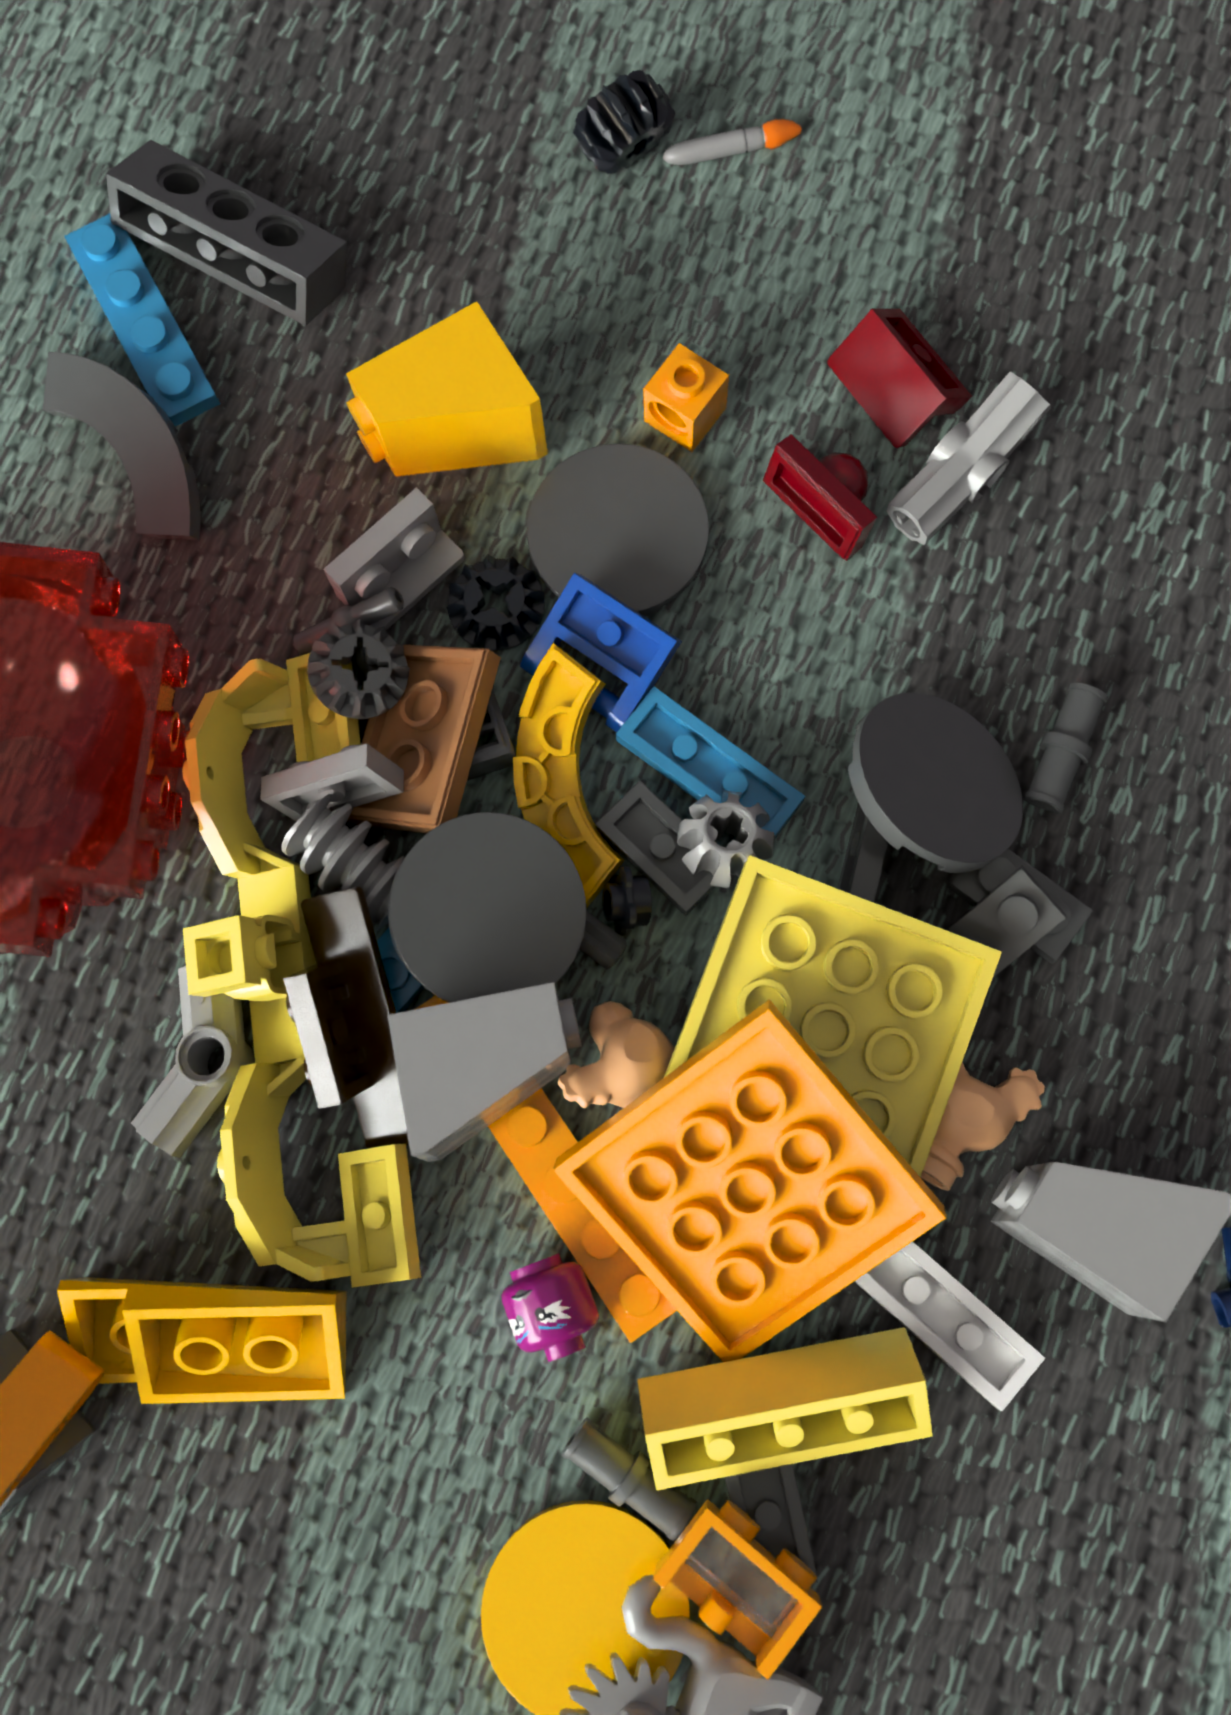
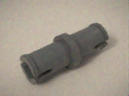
[1024,682,1108,814]
[561,1417,697,1541]

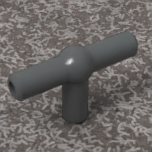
[293,587,404,680]

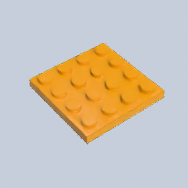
[553,999,946,1362]

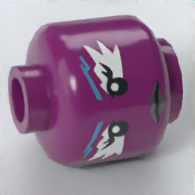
[501,1253,599,1362]

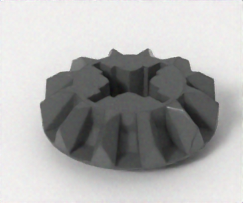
[307,619,410,719]

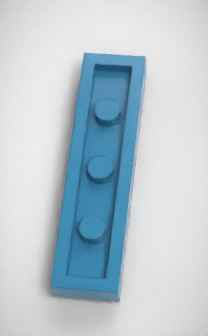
[64,214,220,427]

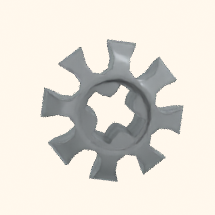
[677,790,775,888]

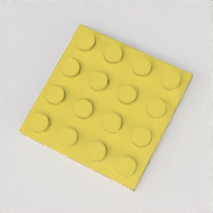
[664,855,1002,1177]

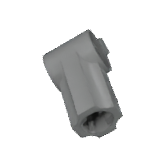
[131,965,255,1158]

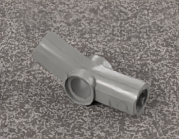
[886,371,1051,545]

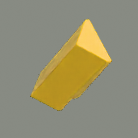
[57,1277,347,1404]

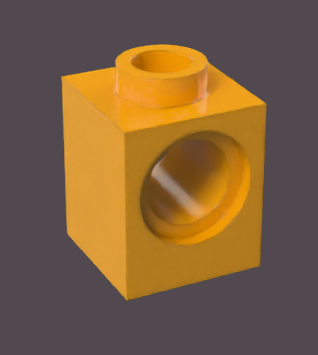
[643,343,729,452]

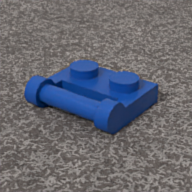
[520,573,682,733]

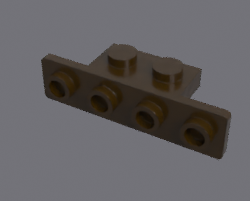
[283,886,409,1148]

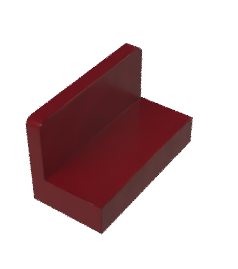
[828,308,972,448]

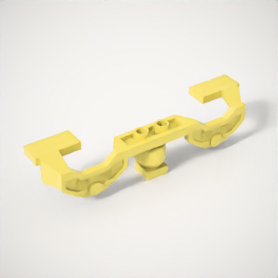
[182,653,421,1288]

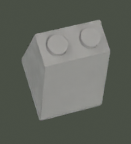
[388,982,582,1162]
[990,1162,1231,1322]

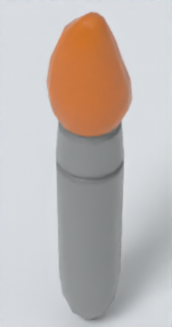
[663,119,802,165]

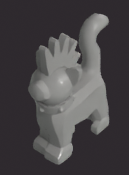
[559,1575,824,1715]

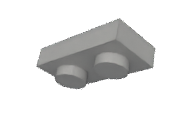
[260,744,404,821]

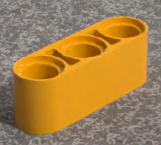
[0,1330,105,1507]

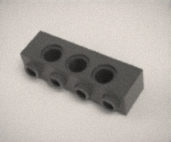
[106,140,347,326]

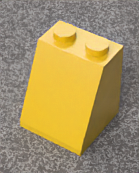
[346,301,548,476]

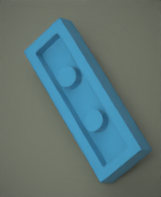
[616,686,805,839]

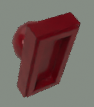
[763,434,878,561]

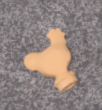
[558,1001,675,1108]
[920,1062,1045,1191]

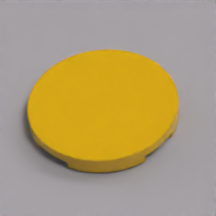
[481,1500,690,1715]

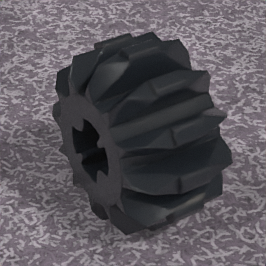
[573,70,676,174]

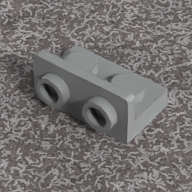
[323,487,465,630]

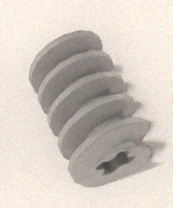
[281,794,405,931]

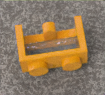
[653,1499,822,1680]

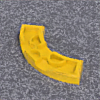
[513,643,625,908]

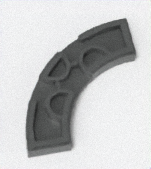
[43,351,201,540]

